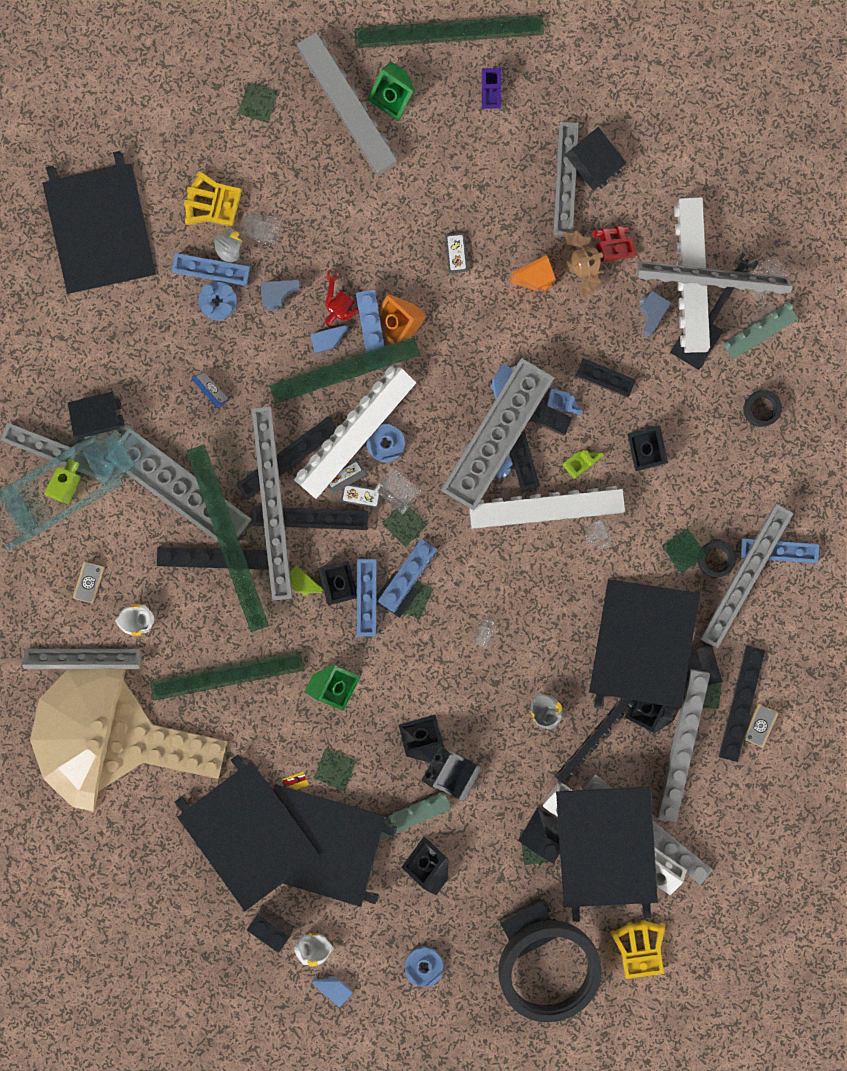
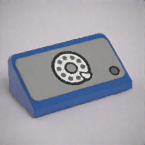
[192,372,229,408]

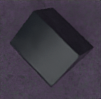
[627,426,668,471]
[318,561,357,606]

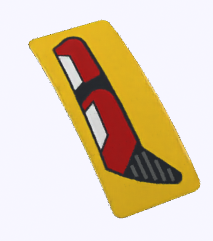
[281,771,309,790]

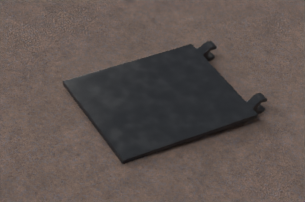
[42,151,156,294]
[589,579,700,721]
[174,755,320,911]
[274,784,397,907]
[556,786,658,922]

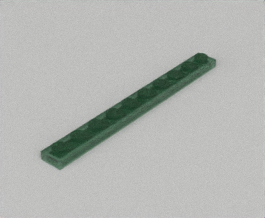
[354,15,544,49]
[186,444,270,632]

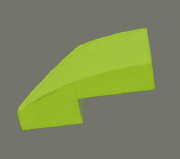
[562,450,604,479]
[290,565,324,595]

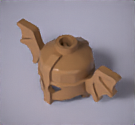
[564,231,604,299]

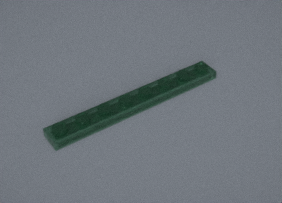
[270,337,421,404]
[150,652,305,701]

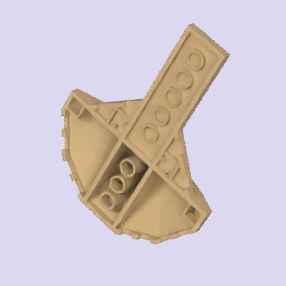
[30,656,227,811]

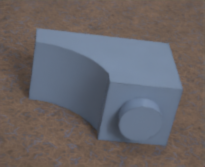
[261,280,301,311]
[639,291,671,338]

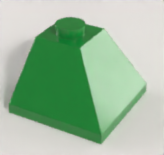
[367,62,415,121]
[304,664,361,711]

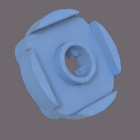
[198,282,237,320]
[367,424,405,463]
[405,946,443,987]

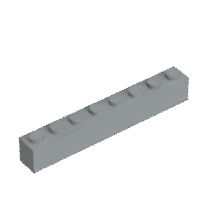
[297,33,398,177]

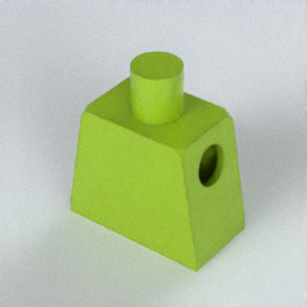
[44,459,81,505]

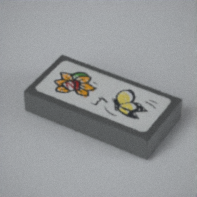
[445,233,468,274]
[328,460,366,494]
[341,484,382,509]

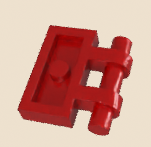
[593,225,636,262]

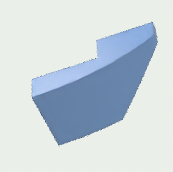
[311,326,348,353]
[490,363,514,400]
[545,388,583,415]
[312,976,353,1007]

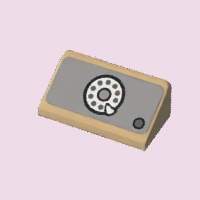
[73,562,105,604]
[744,704,778,748]

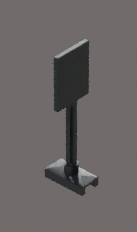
[670,252,759,370]

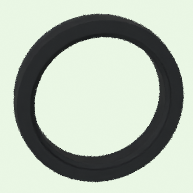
[498,920,602,1022]

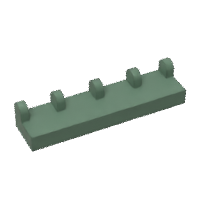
[722,302,798,360]
[380,791,451,840]

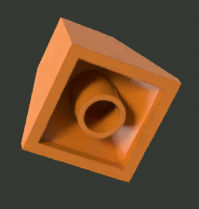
[510,255,555,292]
[378,294,426,349]

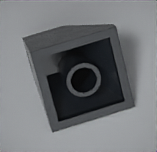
[686,645,723,686]
[624,701,680,733]
[399,715,445,763]
[518,807,560,864]
[401,837,448,895]

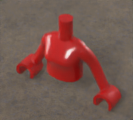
[324,269,379,326]

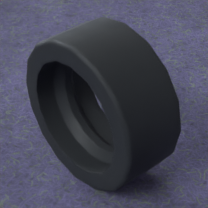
[743,390,782,427]
[697,541,736,578]

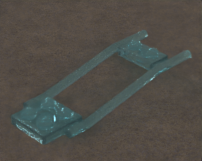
[0,433,136,551]

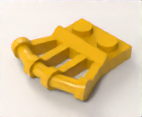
[183,171,242,227]
[610,920,665,979]

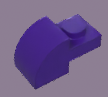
[481,68,501,109]

